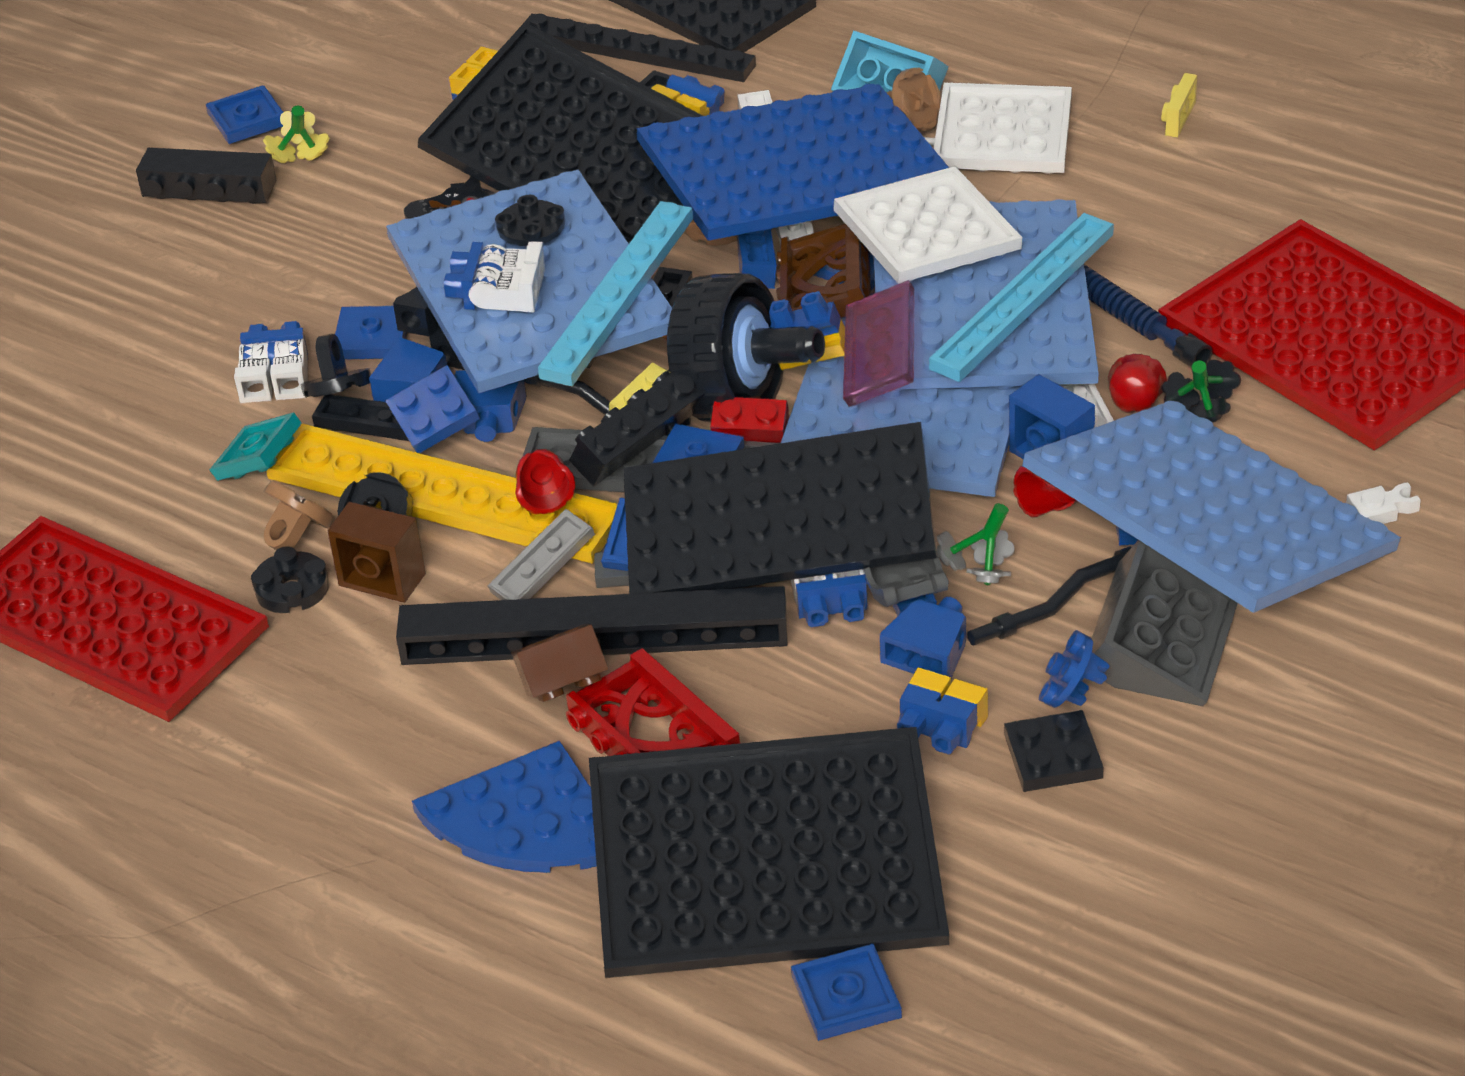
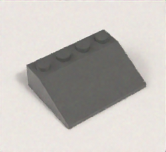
[1092,540,1238,706]

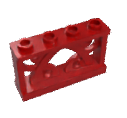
[566,648,740,756]

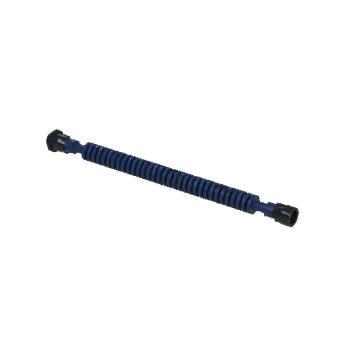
[1084,264,1213,368]

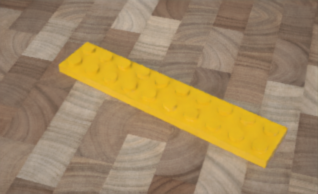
[266,423,618,564]

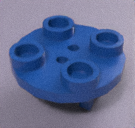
[1039,630,1110,708]

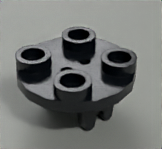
[495,194,565,246]

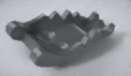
[863,553,949,607]

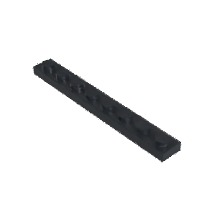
[525,13,756,82]

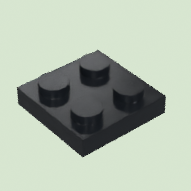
[1004,710,1104,792]

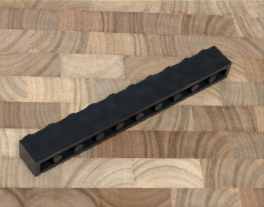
[396,586,788,665]

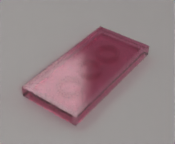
[843,280,914,407]

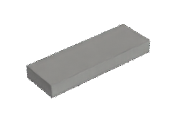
[488,509,595,600]

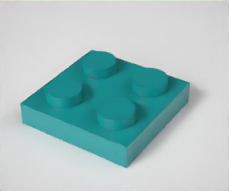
[209,412,302,481]

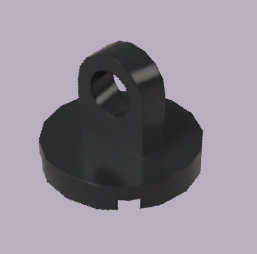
[300,334,371,398]

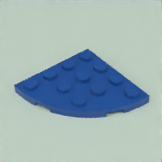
[412,741,597,873]

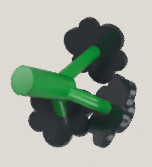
[1161,360,1241,423]

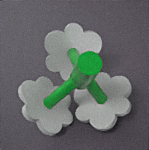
[937,503,1014,586]

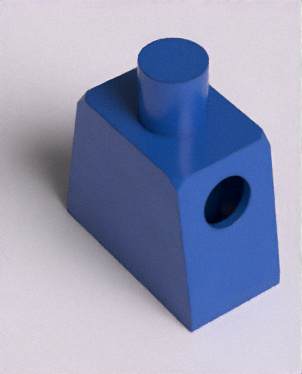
[369,337,456,402]
[455,370,527,442]
[880,597,966,679]

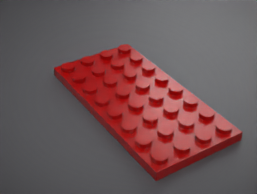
[0,516,269,722]

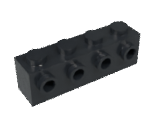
[136,147,276,204]
[569,370,705,487]

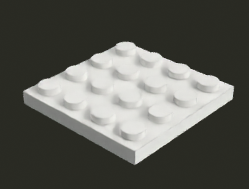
[934,82,1072,174]
[834,166,1023,284]

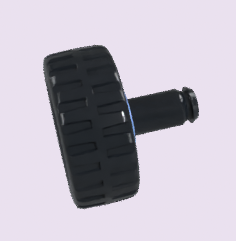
[667,273,825,422]

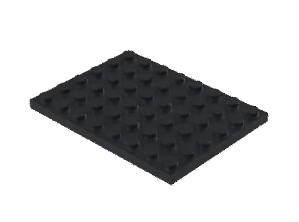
[418,22,703,244]
[589,727,950,978]

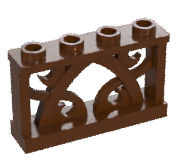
[776,224,871,319]

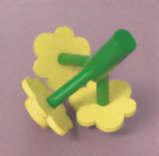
[263,105,330,163]

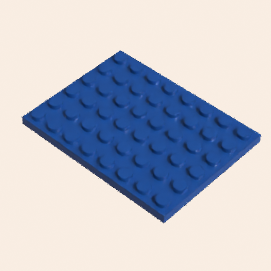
[637,84,949,241]

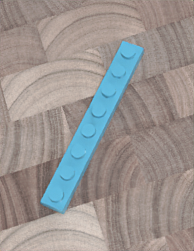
[538,201,693,386]
[929,213,1114,382]

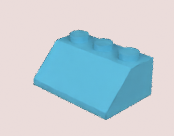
[831,31,949,100]

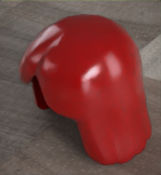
[1108,353,1167,413]
[515,449,576,514]
[1013,466,1077,518]

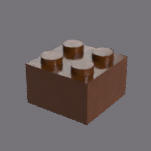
[327,502,426,603]
[511,624,608,702]

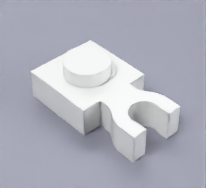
[1346,482,1421,524]

